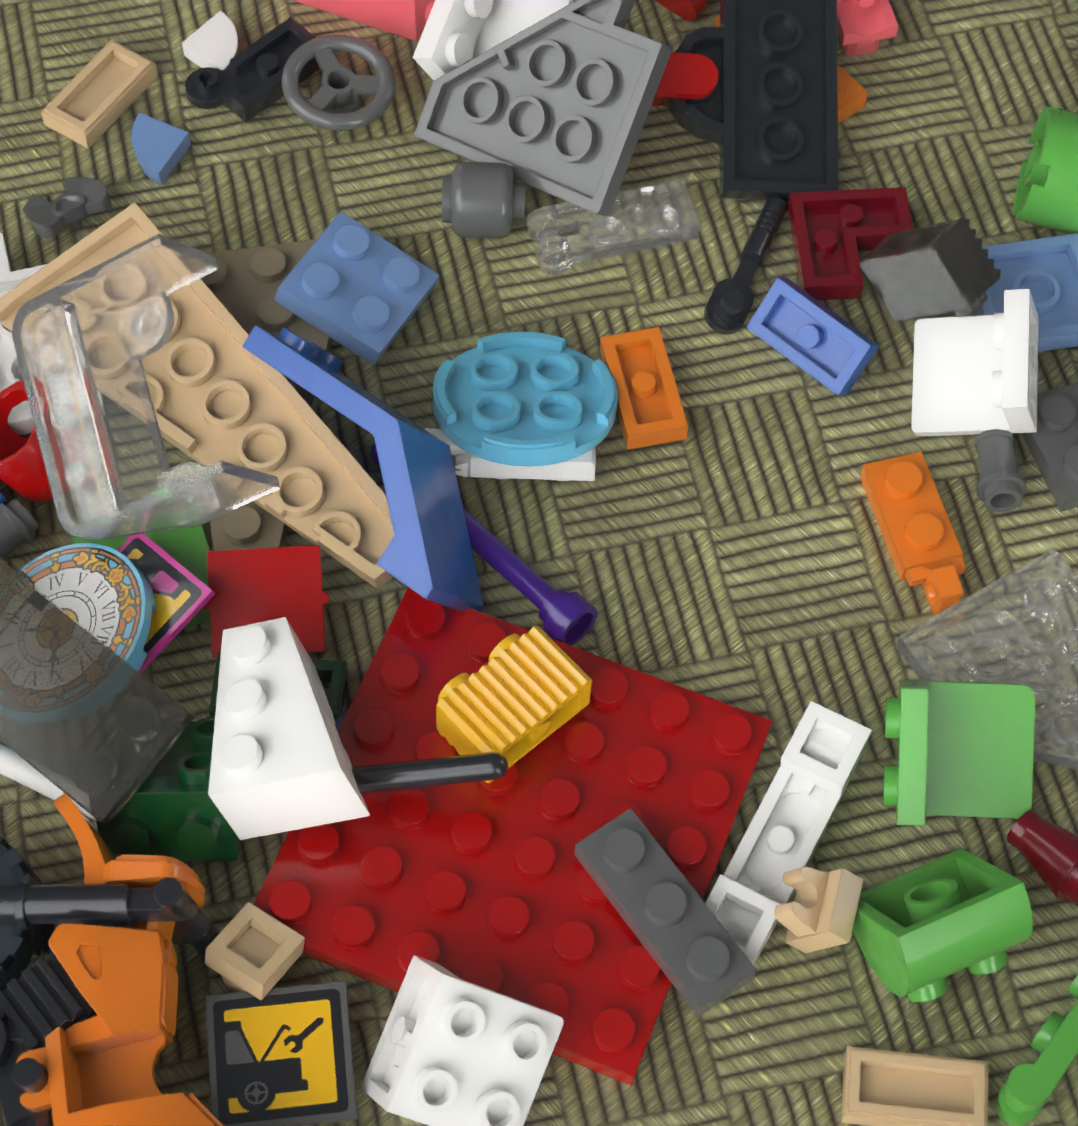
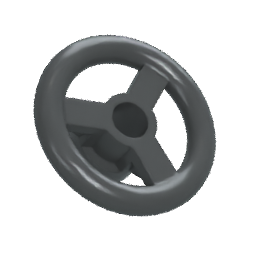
[281,34,396,131]

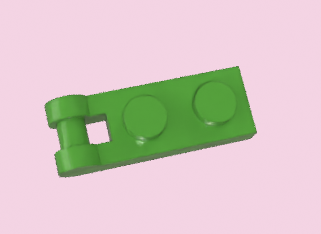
[995,975,1078,1126]

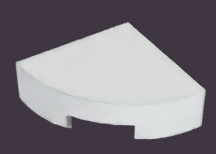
[182,11,239,72]

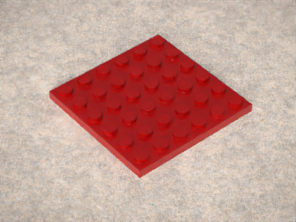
[253,587,773,1086]

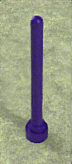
[370,443,598,646]

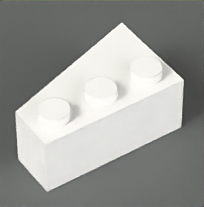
[208,617,370,840]

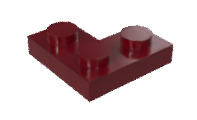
[788,187,914,300]

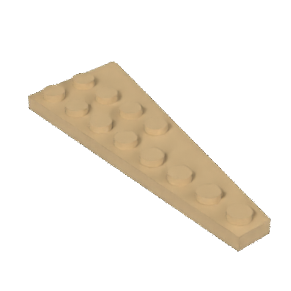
[0,202,394,589]

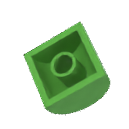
[852,848,1033,1002]

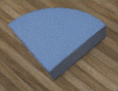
[131,112,191,185]

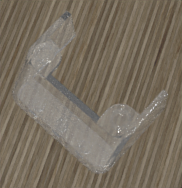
[12,233,280,540]

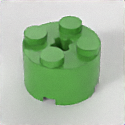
[1013,106,1078,234]

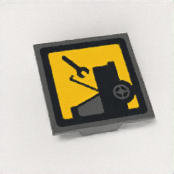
[205,981,357,1126]

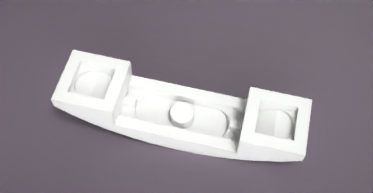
[705,701,872,965]

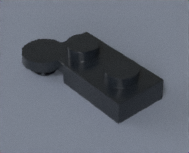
[185,17,320,123]

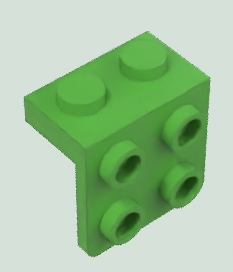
[883,680,1035,826]

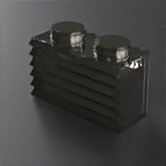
[859,218,1001,322]

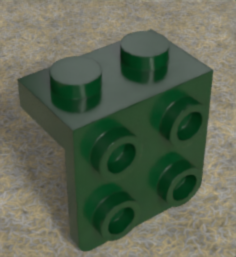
[91,716,242,862]

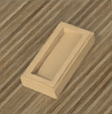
[41,40,158,149]
[841,1046,989,1126]

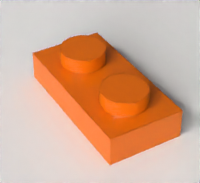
[600,327,688,450]

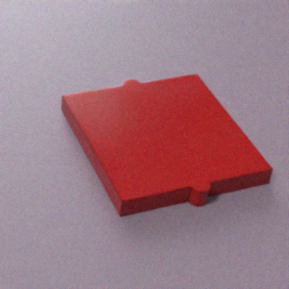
[204,545,329,658]

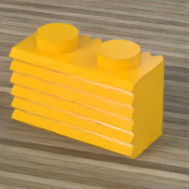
[436,626,592,784]

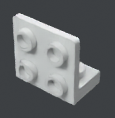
[413,0,573,81]
[911,289,1039,437]
[360,955,564,1126]

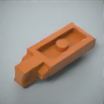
[860,451,966,617]

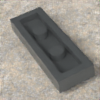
[574,808,757,1018]

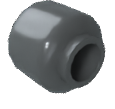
[442,162,525,239]

